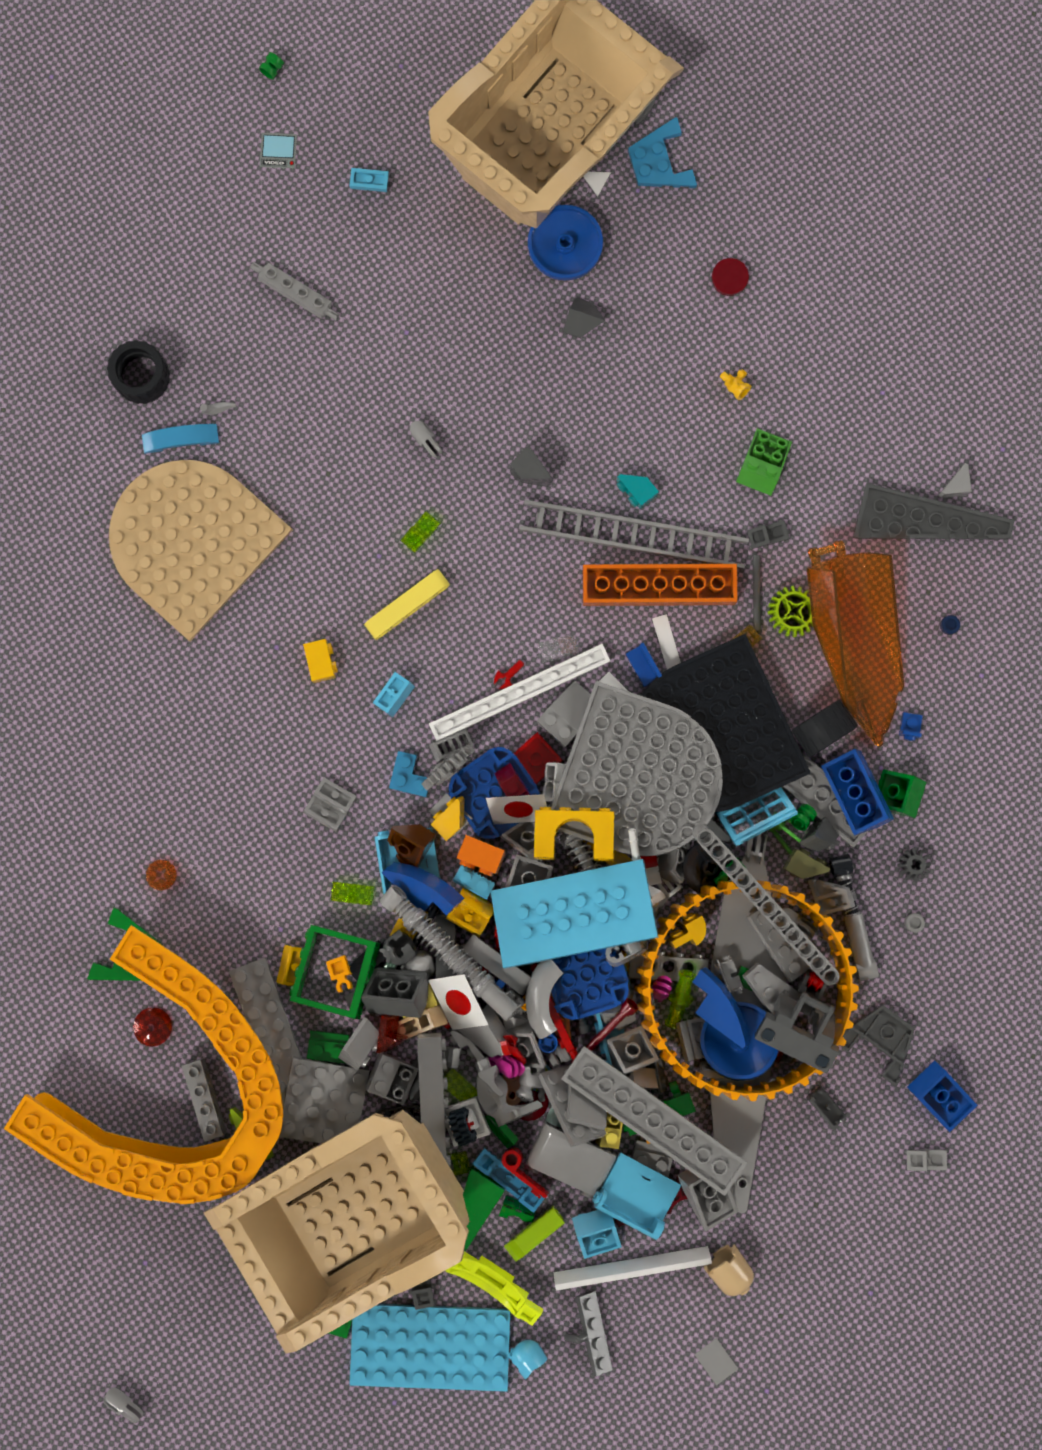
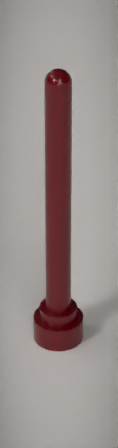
[571,998,639,1063]

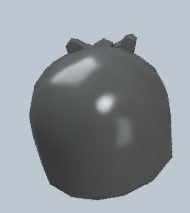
[379,929,418,965]

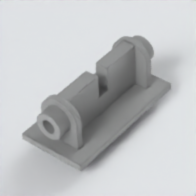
[715,955,744,995]

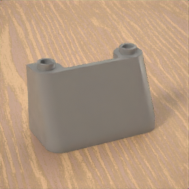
[525,1119,617,1199]

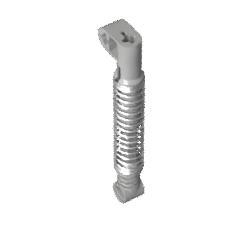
[379,885,525,1021]

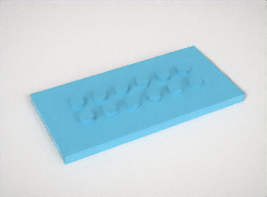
[490,859,659,969]

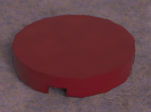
[711,258,749,296]

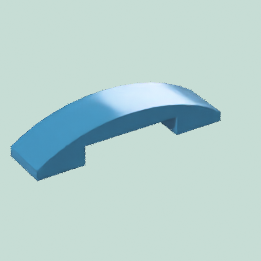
[142,424,219,454]
[472,1148,545,1213]

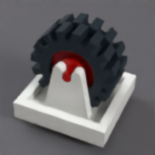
[445,1096,491,1147]

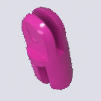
[651,975,672,1002]
[488,1055,525,1079]

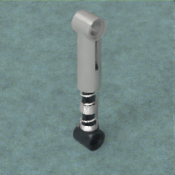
[829,854,879,982]

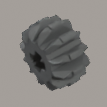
[897,848,931,881]

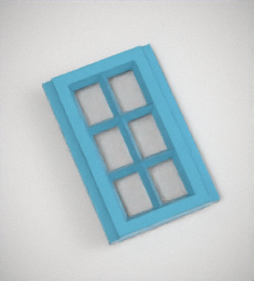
[715,787,798,847]

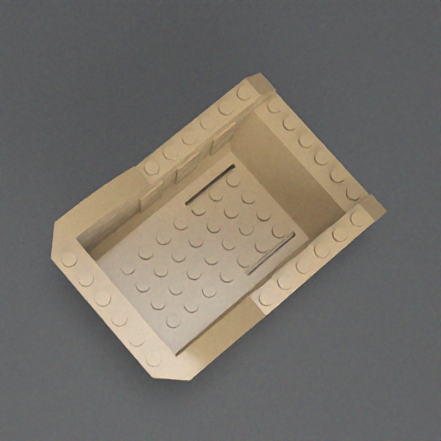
[428,0,684,228]
[204,1110,470,1354]

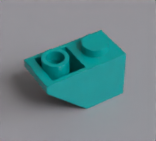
[616,474,659,509]

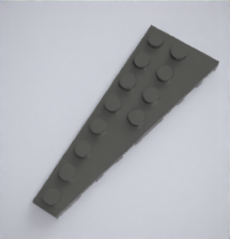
[853,483,1015,540]

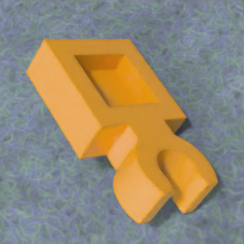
[326,955,353,993]

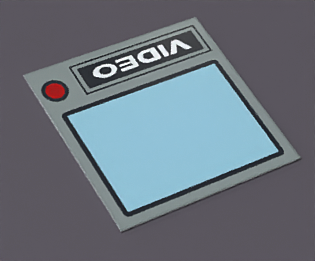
[260,133,297,168]

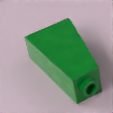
[463,1166,505,1251]

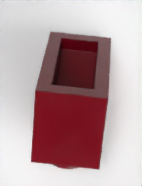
[494,763,531,797]

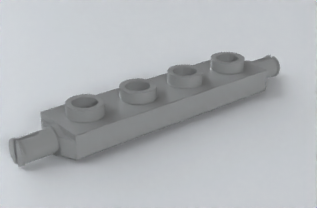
[250,262,340,321]

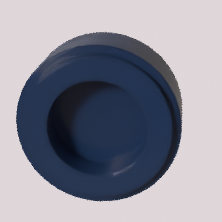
[940,615,960,635]

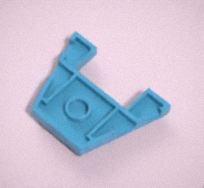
[628,117,697,188]

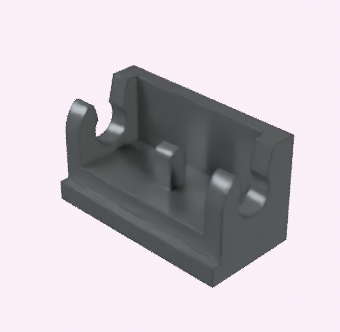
[806,1085,847,1131]

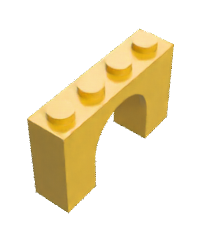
[534,807,614,861]

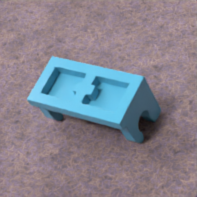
[373,672,415,718]

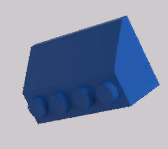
[821,749,894,835]

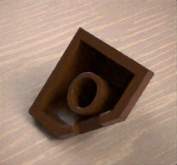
[387,824,436,867]

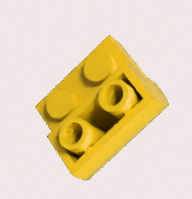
[446,887,494,938]
[667,912,706,949]

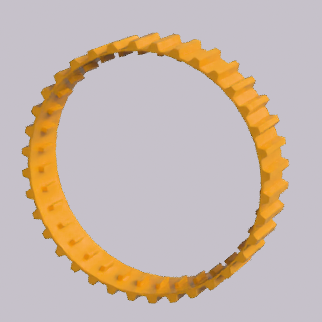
[635,879,859,1101]

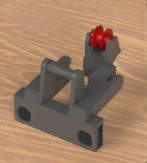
[755,971,839,1074]

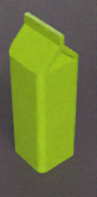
[504,1205,565,1262]

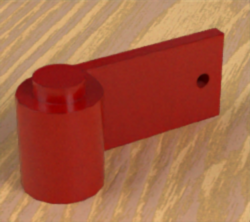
[502,1147,549,1198]

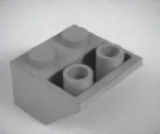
[365,1051,418,1105]

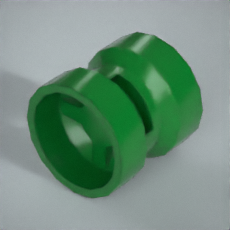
[259,52,284,80]
[790,804,817,831]

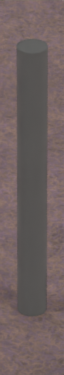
[753,555,761,632]

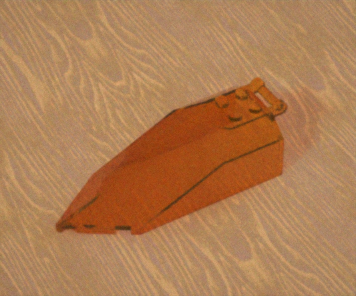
[806,540,904,747]

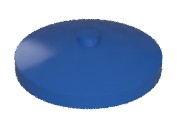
[528,205,603,281]
[700,1002,779,1081]

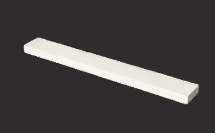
[553,1246,712,1290]

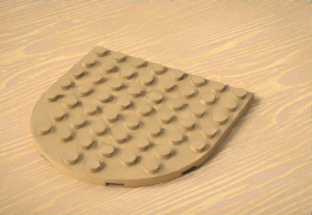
[109,460,293,642]

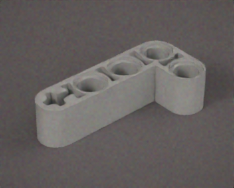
[462,934,532,995]

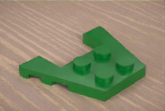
[87,907,163,981]

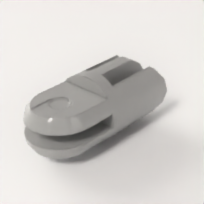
[410,421,443,458]
[777,907,819,940]
[103,1387,143,1423]

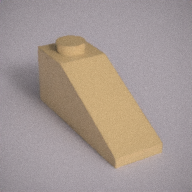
[386,1005,448,1045]

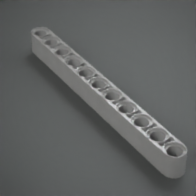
[693,824,840,985]

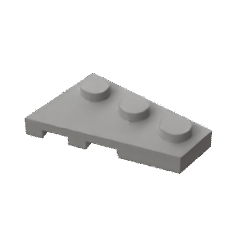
[742,963,801,1015]

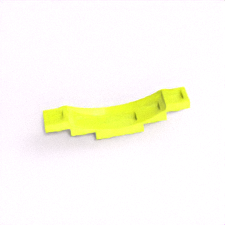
[445,1251,543,1326]

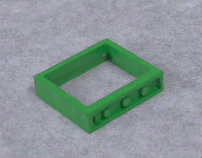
[289,925,381,1019]

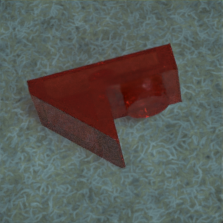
[376,1014,408,1053]

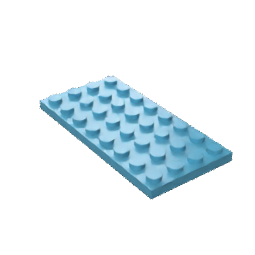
[350,1304,510,1391]

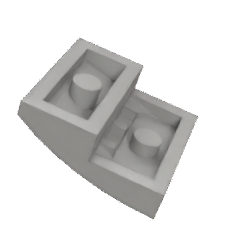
[303,777,357,832]

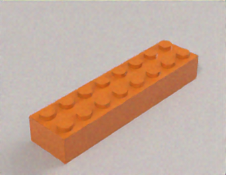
[582,564,737,606]
[457,835,506,876]

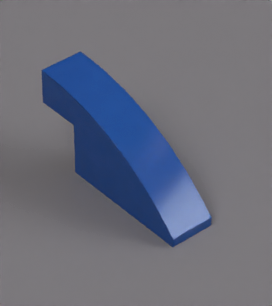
[382,862,464,916]
[692,967,750,1049]

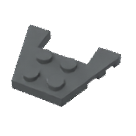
[840,1005,915,1087]

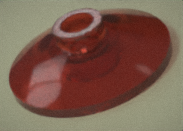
[133,1007,172,1047]

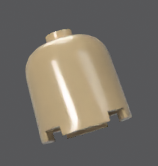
[704,1244,754,1297]

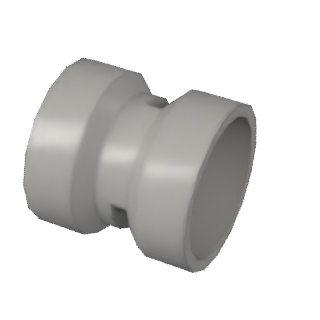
[546,1044,571,1069]

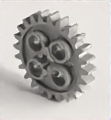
[422,744,475,791]

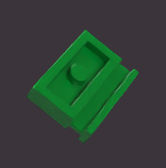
[307,1030,349,1064]

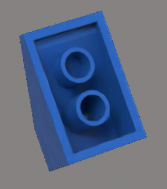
[907,1060,978,1132]

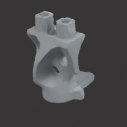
[475,1057,543,1127]

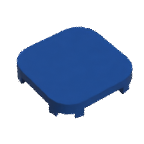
[449,747,541,839]
[551,947,632,1020]

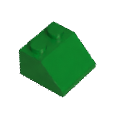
[878,769,927,819]

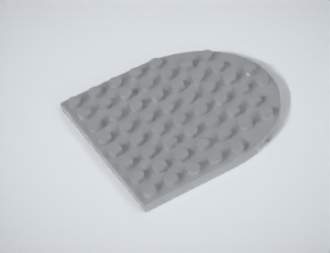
[551,681,723,856]

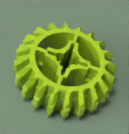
[767,586,820,638]

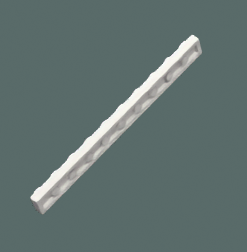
[429,644,610,741]

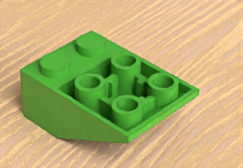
[736,428,792,496]

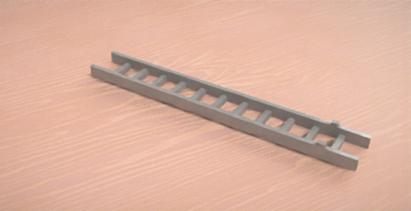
[519,500,749,570]

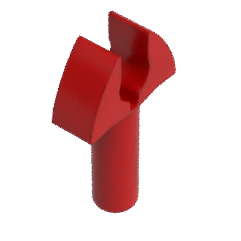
[494,660,524,690]
[500,1035,527,1065]

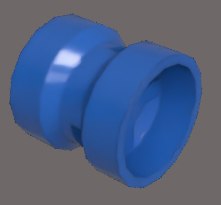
[538,1032,558,1053]

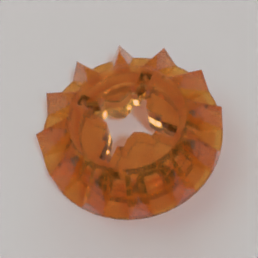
[146,860,177,891]

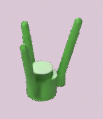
[769,812,801,854]

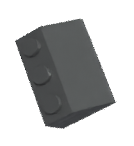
[361,968,429,1018]

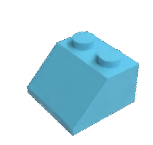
[572,1209,622,1259]

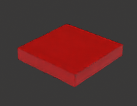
[514,732,563,784]

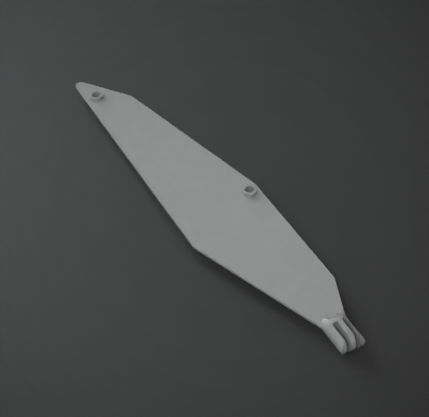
[705,834,787,1213]

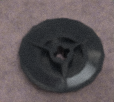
[682,841,736,894]

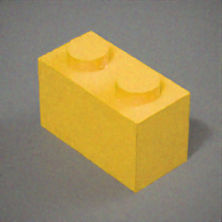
[303,639,338,683]

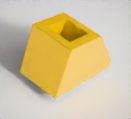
[431,796,464,841]

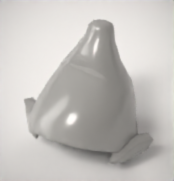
[401,950,436,980]

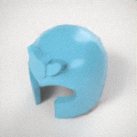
[507,1340,547,1379]

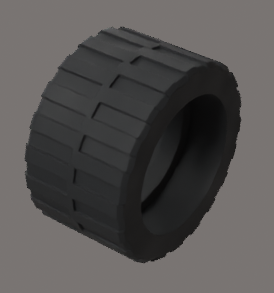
[107,340,170,404]
[792,699,858,757]

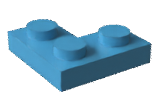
[389,751,428,797]

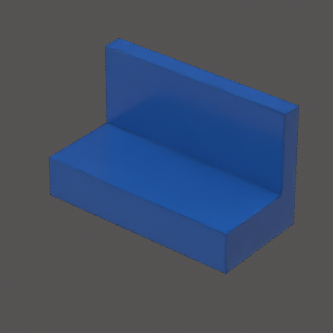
[625,643,662,687]

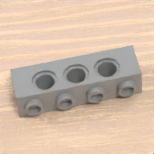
[629,952,708,982]
[182,1058,227,1142]

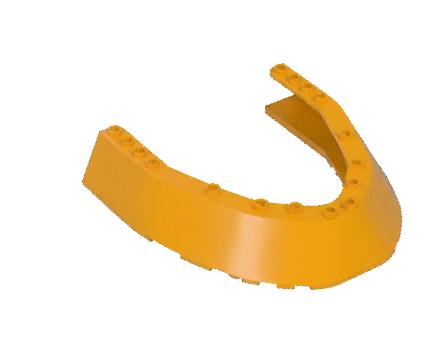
[4,925,283,1204]

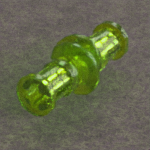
[664,969,696,1029]

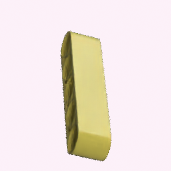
[364,569,450,640]

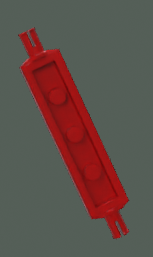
[530,963,578,1060]

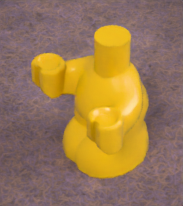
[720,369,751,400]

